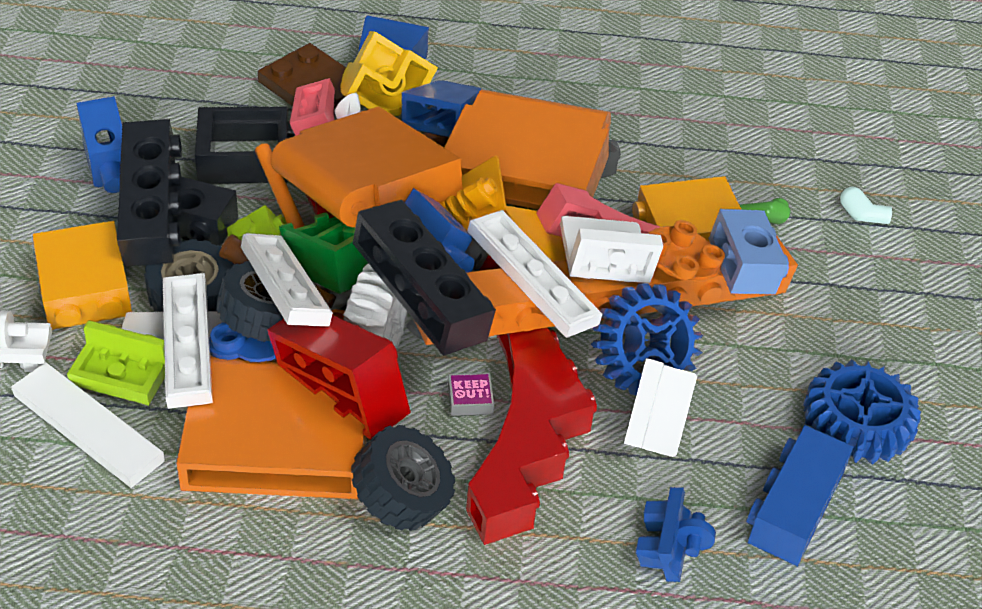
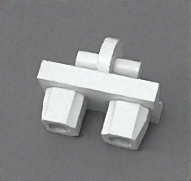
[0,310,52,372]

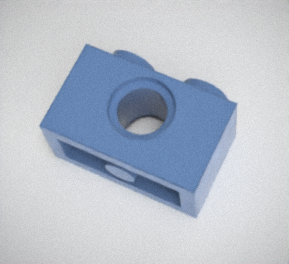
[708,209,789,294]

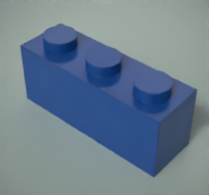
[746,425,854,567]

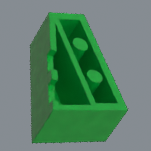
[279,213,368,294]

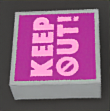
[448,372,494,416]

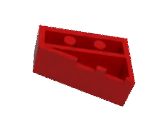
[267,315,411,440]

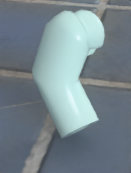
[840,187,892,224]

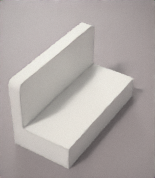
[624,358,697,457]

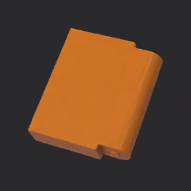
[444,89,611,210]
[271,106,463,227]
[176,356,366,499]

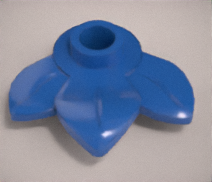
[209,322,276,362]

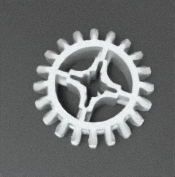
[343,263,408,348]

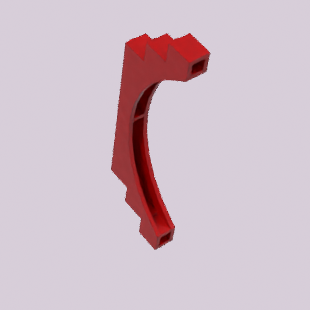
[306,195,597,545]

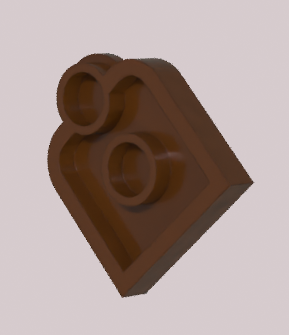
[257,43,346,108]

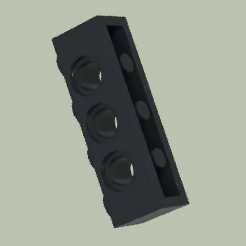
[117,119,182,267]
[352,200,496,356]

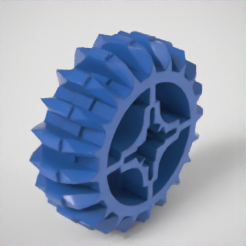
[591,283,704,396]
[803,359,921,465]

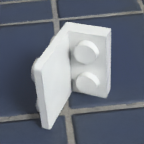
[560,216,663,283]

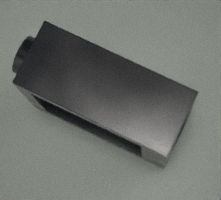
[195,106,295,184]

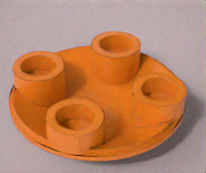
[648,220,725,282]

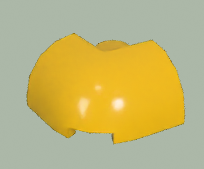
[340,31,438,116]

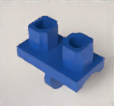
[636,487,716,582]

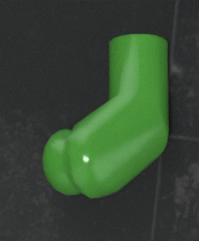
[739,198,791,225]

